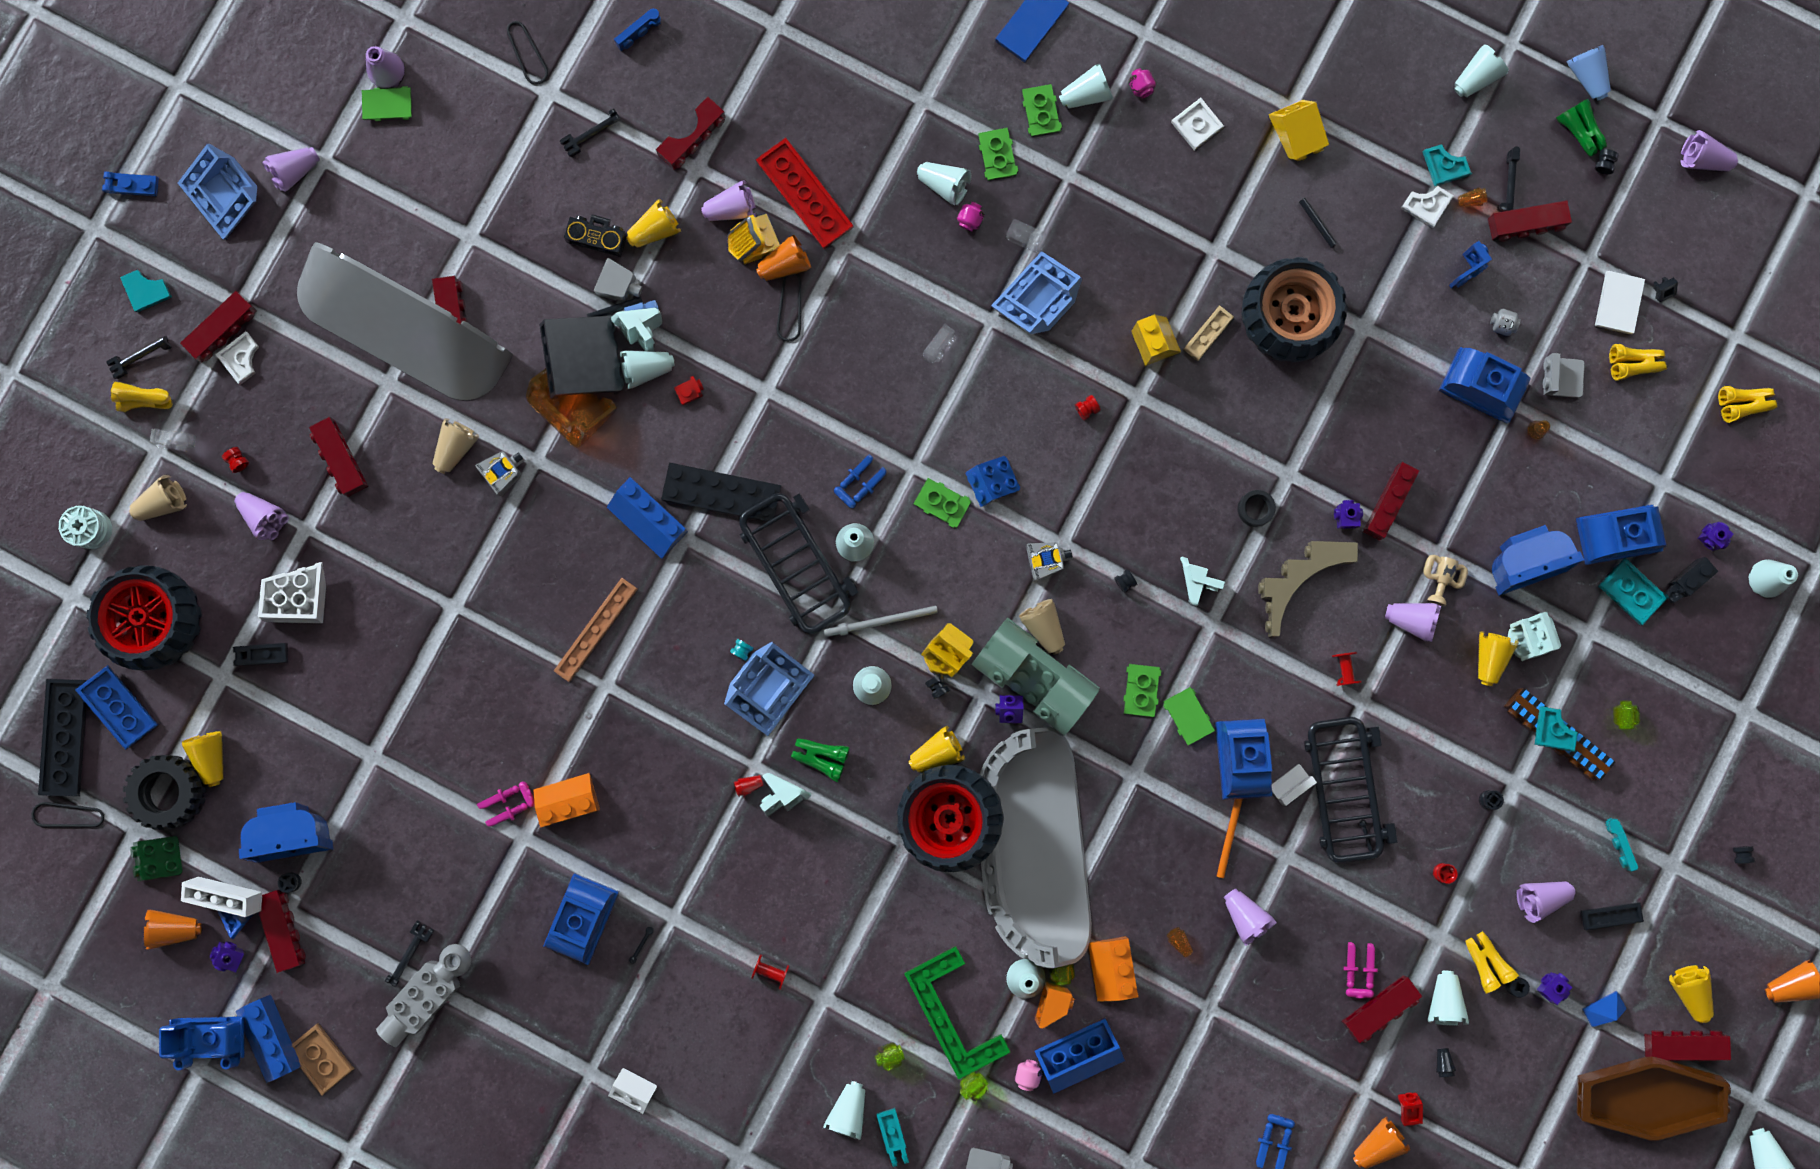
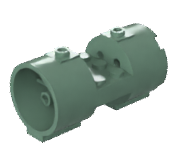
[971,617,1100,736]

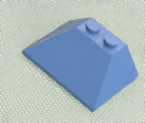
[178,144,257,240]
[991,251,1082,334]
[724,642,814,736]

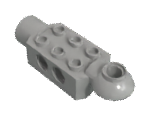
[376,944,471,1047]

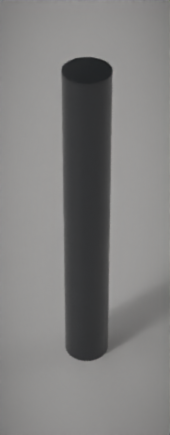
[1299,198,1337,248]
[587,296,643,317]

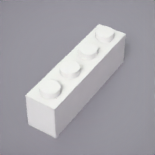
[181,877,262,917]

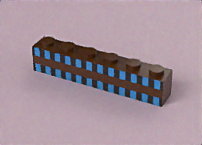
[1504,688,1616,781]

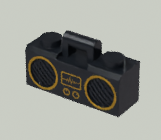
[564,214,627,257]

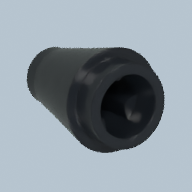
[1436,1048,1456,1077]

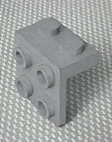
[1543,353,1584,398]
[966,1147,1013,1169]

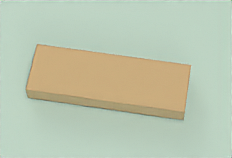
[1183,305,1234,361]

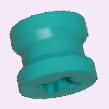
[730,639,754,661]

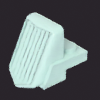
[611,308,662,352]
[1180,557,1225,606]
[1508,612,1561,661]
[760,773,812,817]

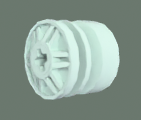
[58,506,112,549]

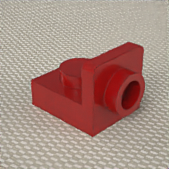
[674,376,704,405]
[1398,1092,1423,1126]

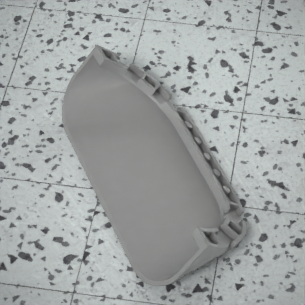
[297,242,513,400]
[980,727,1092,968]

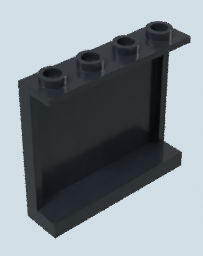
[539,316,624,399]

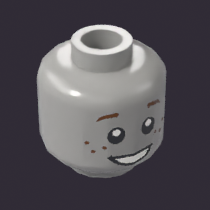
[1490,309,1521,336]

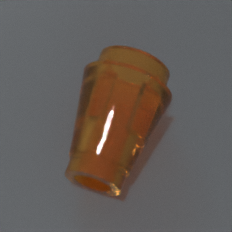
[1458,187,1488,207]
[1528,420,1550,439]
[1167,927,1193,957]

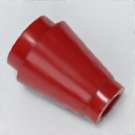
[733,775,764,797]

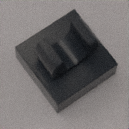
[1653,277,1678,302]

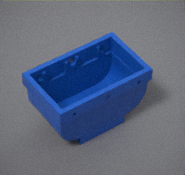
[1438,347,1531,424]
[1576,504,1667,565]
[1492,525,1584,596]
[1215,719,1273,800]
[239,802,334,863]
[543,873,620,965]

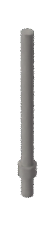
[824,606,938,637]

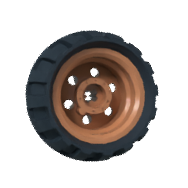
[1241,257,1347,362]

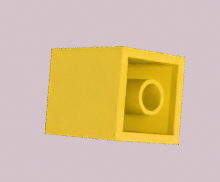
[1269,100,1329,161]
[1131,314,1181,366]

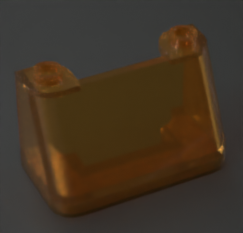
[526,368,617,448]

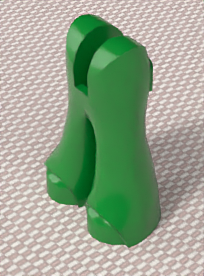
[1556,99,1607,157]
[791,738,850,783]

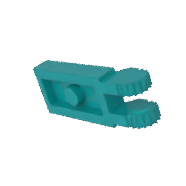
[1605,818,1638,871]
[876,1108,909,1167]

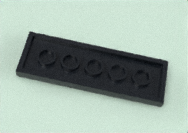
[661,462,781,522]
[38,679,87,796]

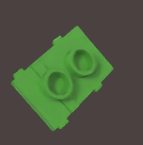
[1022,84,1062,137]
[362,86,412,121]
[978,128,1018,180]
[914,478,971,528]
[1123,664,1161,717]
[1163,687,1215,745]

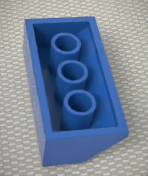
[607,477,688,559]
[236,994,301,1083]
[1035,1019,1125,1094]

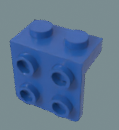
[1449,241,1492,288]
[966,456,1020,507]

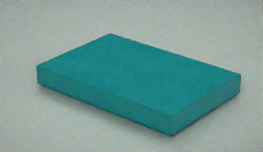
[1598,558,1667,625]

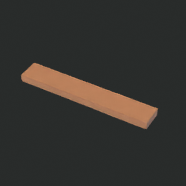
[554,578,638,682]

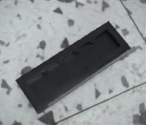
[1581,902,1644,930]

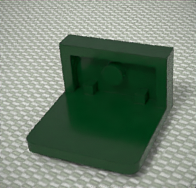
[130,836,182,881]

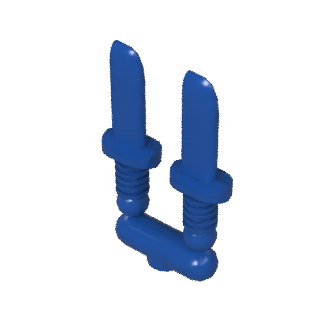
[834,454,886,508]
[1256,1114,1295,1169]

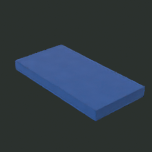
[995,0,1069,63]
[75,665,158,750]

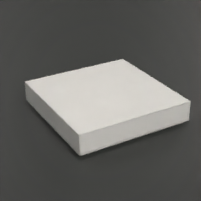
[1171,98,1224,151]

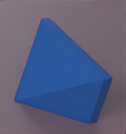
[218,911,254,939]
[1582,991,1627,1027]

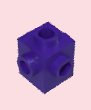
[1334,500,1363,529]
[1697,522,1734,551]
[995,695,1024,723]
[210,941,244,972]
[1536,972,1573,1005]

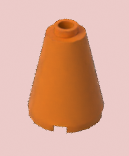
[756,235,811,281]
[144,910,202,950]
[1764,960,1820,1003]
[1353,1117,1411,1169]

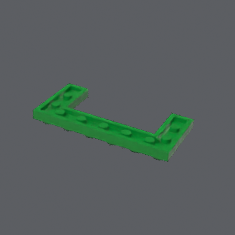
[904,946,1010,1080]

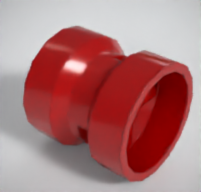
[1075,395,1101,420]
[222,447,249,473]
[1433,863,1458,884]

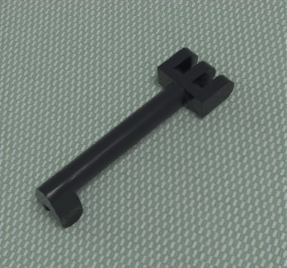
[560,109,621,157]
[1497,146,1520,212]
[106,336,172,379]
[385,920,434,987]

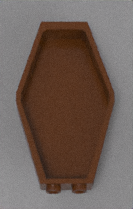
[1576,1057,1731,1140]

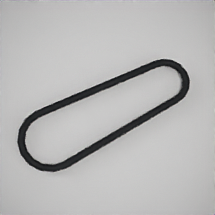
[507,21,548,85]
[777,273,801,342]
[31,802,104,827]

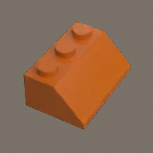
[533,773,600,827]
[1088,936,1138,1001]
[1035,982,1074,1029]

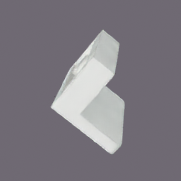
[1272,764,1317,806]
[608,1068,657,1114]

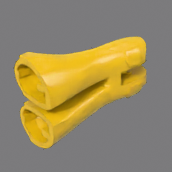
[1609,344,1667,380]
[111,382,173,412]
[1718,386,1778,423]
[1465,931,1519,994]

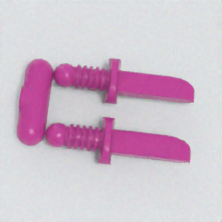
[477,781,535,827]
[1344,942,1378,998]

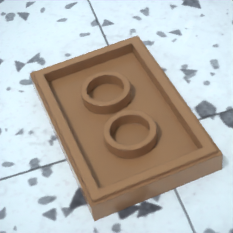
[292,1023,354,1095]

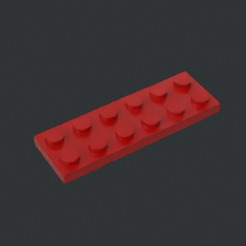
[756,138,854,250]

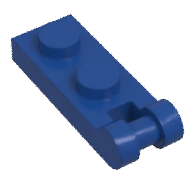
[614,8,661,51]
[102,172,159,196]

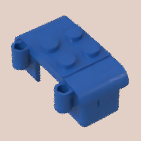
[159,1016,245,1070]

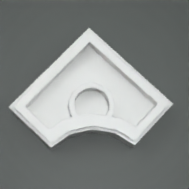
[1401,186,1454,228]
[215,331,259,385]

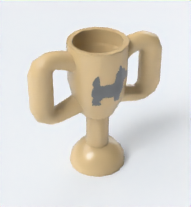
[1423,555,1468,606]

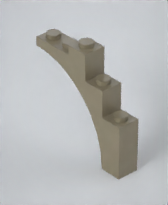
[1258,541,1358,637]

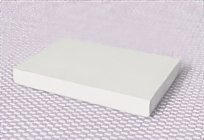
[1595,271,1645,335]

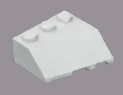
[258,562,326,623]

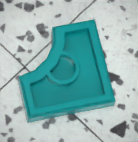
[1423,144,1472,187]
[120,270,172,312]
[1534,706,1578,752]

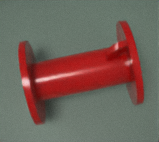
[1332,652,1362,686]
[751,954,789,990]

